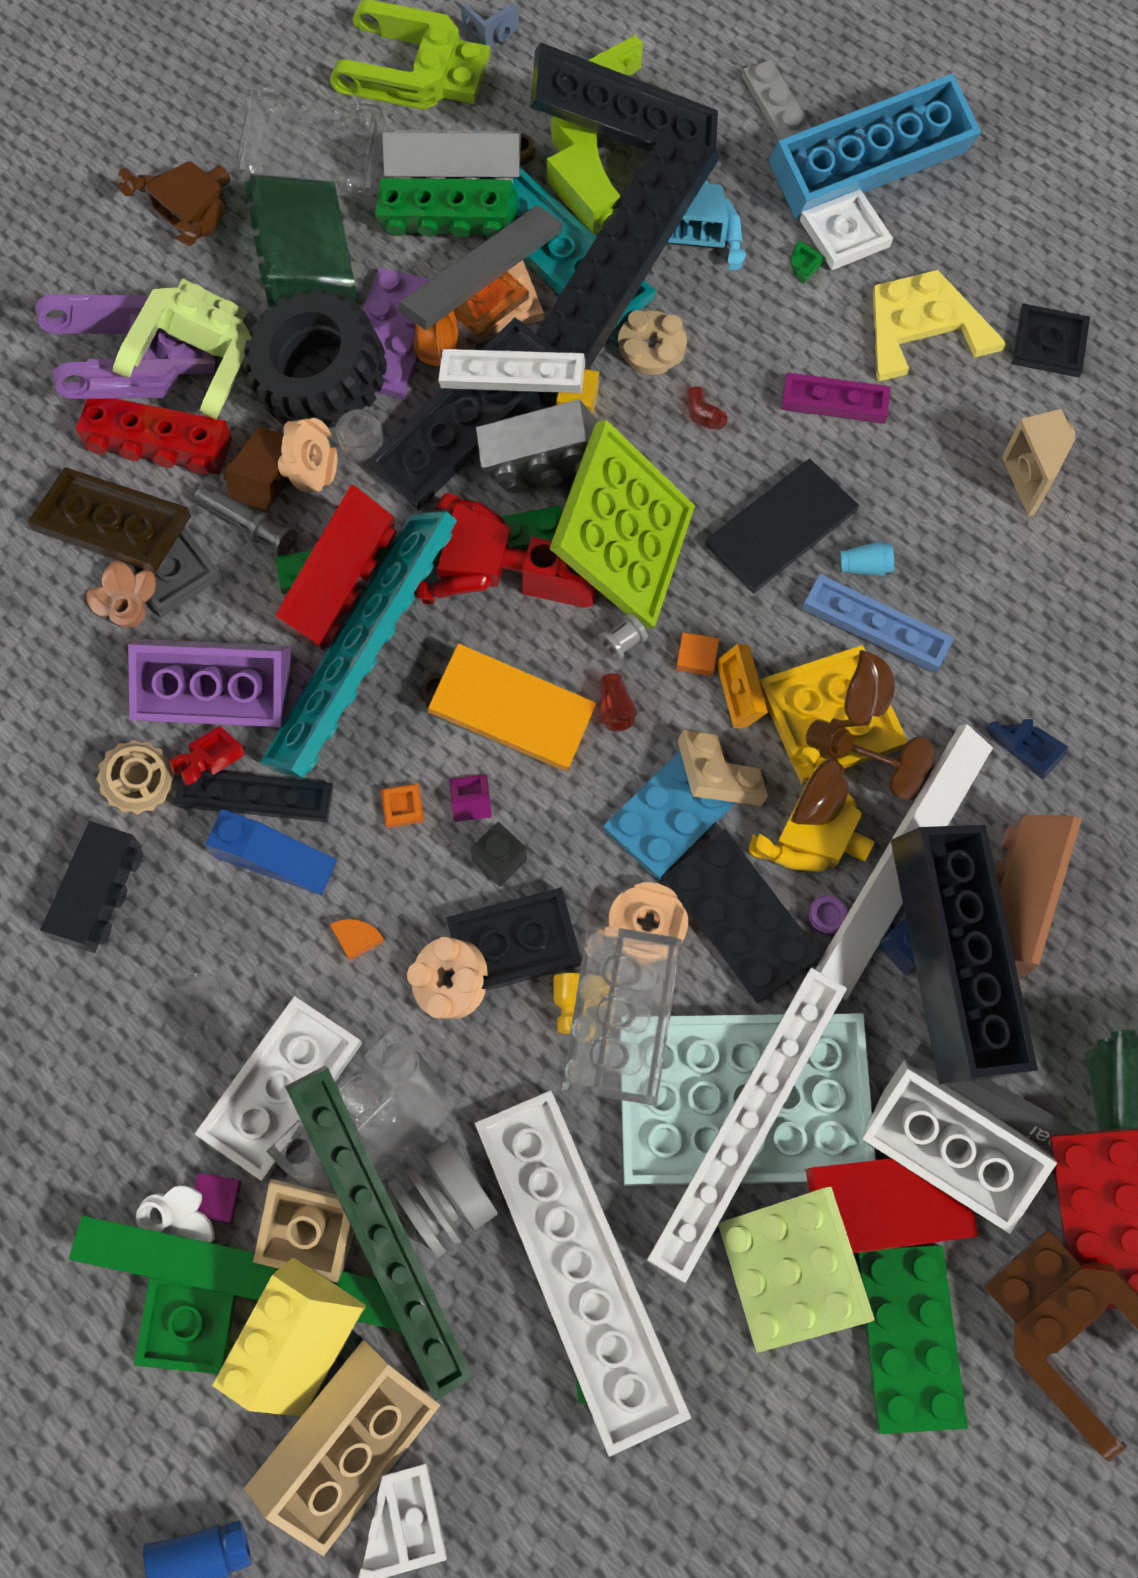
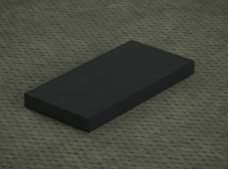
[705,458,859,594]

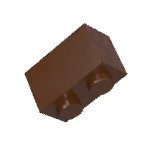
[224,426,290,511]

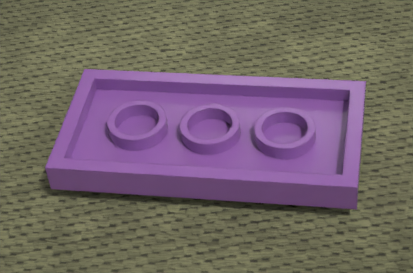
[363,267,431,399]

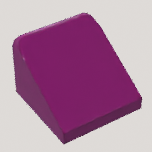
[449,774,492,822]

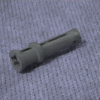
[194,483,298,556]

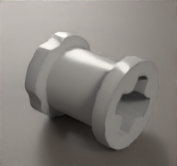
[599,613,648,662]

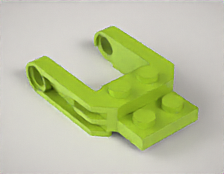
[330,0,491,110]

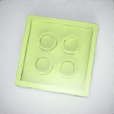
[718,1187,875,1353]

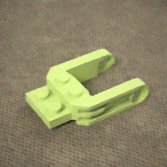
[112,279,252,420]

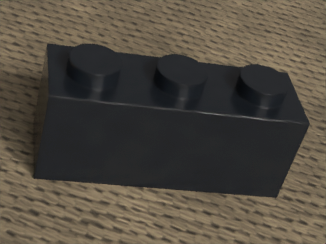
[40,821,143,954]

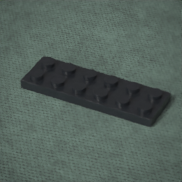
[530,42,718,167]
[367,317,560,510]

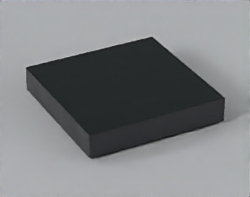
[1011,303,1090,378]

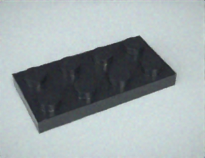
[663,829,822,1004]

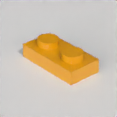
[716,644,768,729]

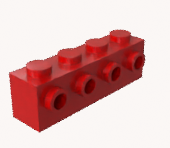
[75,398,232,475]

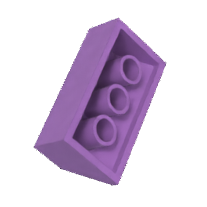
[128,639,291,727]

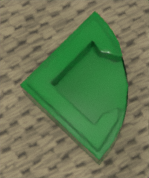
[791,240,825,284]

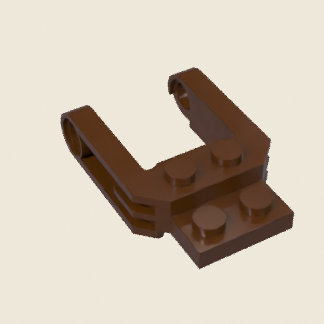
[984,1228,1138,1462]

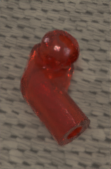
[686,386,728,430]

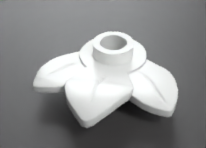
[136,1185,215,1243]

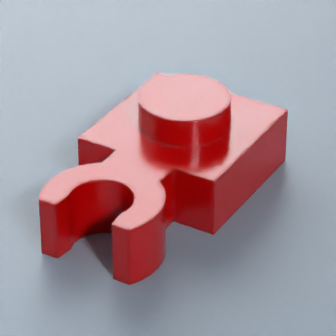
[169,726,245,785]

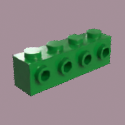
[375,178,518,237]

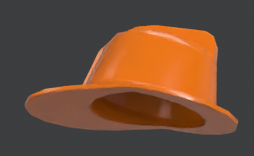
[414,310,458,367]

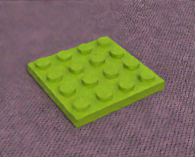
[549,420,695,629]

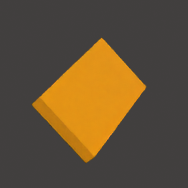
[428,643,596,771]

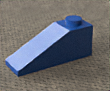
[205,809,337,896]

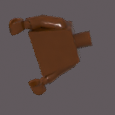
[117,162,231,246]

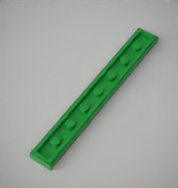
[68,1216,401,1331]

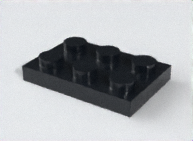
[446,887,582,991]

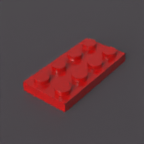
[1049,1128,1138,1309]

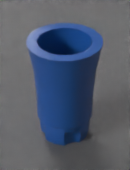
[143,1520,252,1578]

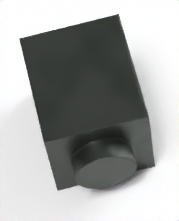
[470,821,527,887]

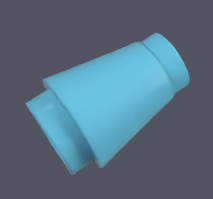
[840,540,894,577]

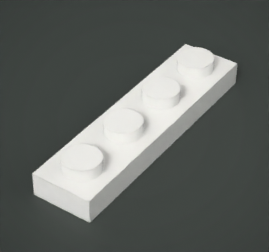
[438,349,585,393]

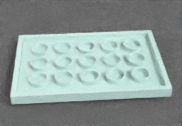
[619,1013,876,1186]

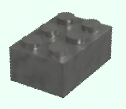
[476,399,598,493]

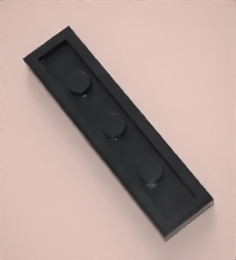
[174,770,334,823]

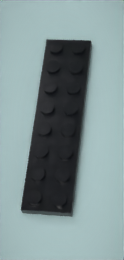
[536,139,720,370]

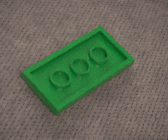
[856,1245,968,1434]

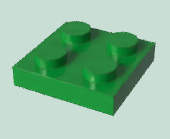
[134,1278,237,1374]

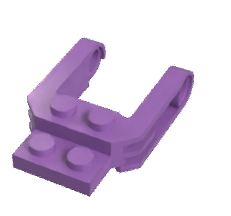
[35,294,215,399]

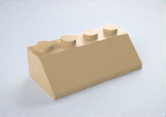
[244,1339,441,1556]

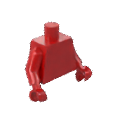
[414,493,527,605]

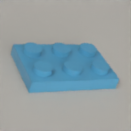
[603,751,736,881]

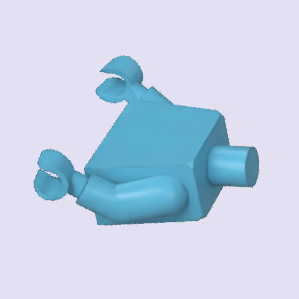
[668,180,745,270]

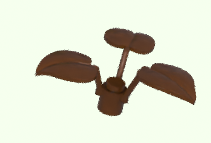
[790,650,935,825]

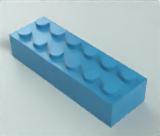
[768,74,981,220]

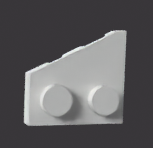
[359,1463,447,1578]

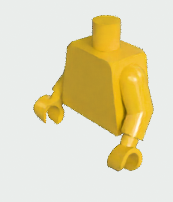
[749,747,875,872]

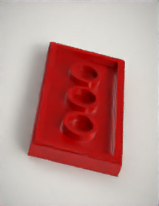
[805,1159,979,1254]

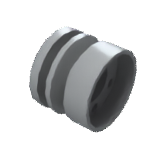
[387,1140,498,1258]

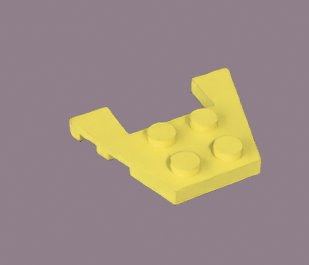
[873,270,1005,382]

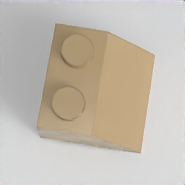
[1002,409,1075,516]
[253,1179,354,1283]

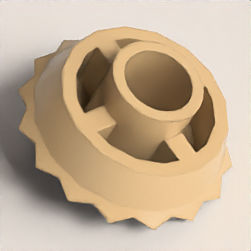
[96,740,175,815]

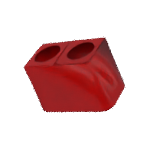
[520,537,597,608]

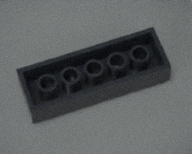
[890,825,1038,1085]

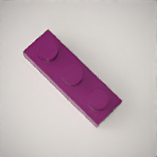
[781,372,891,424]

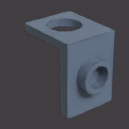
[461,2,519,47]

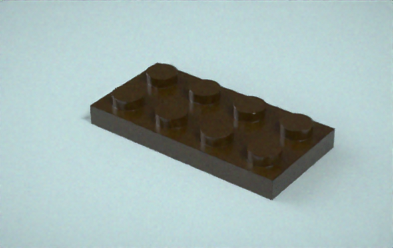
[27,467,191,573]

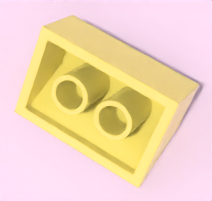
[212,1257,366,1417]

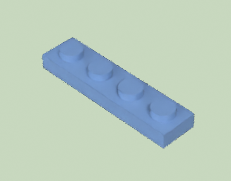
[802,574,954,673]

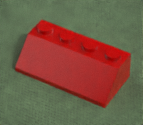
[275,484,397,650]

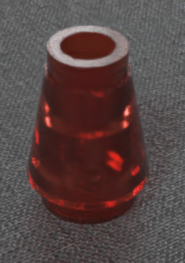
[600,673,637,732]

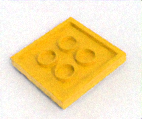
[759,645,908,784]

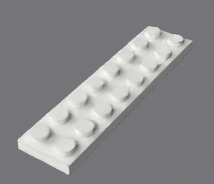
[475,1090,691,1457]

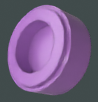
[807,895,848,936]

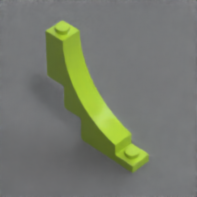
[547,35,643,235]

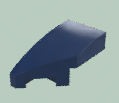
[987,719,1068,779]

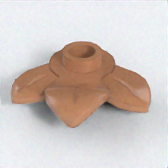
[86,560,156,628]

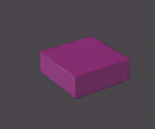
[195,1173,241,1223]

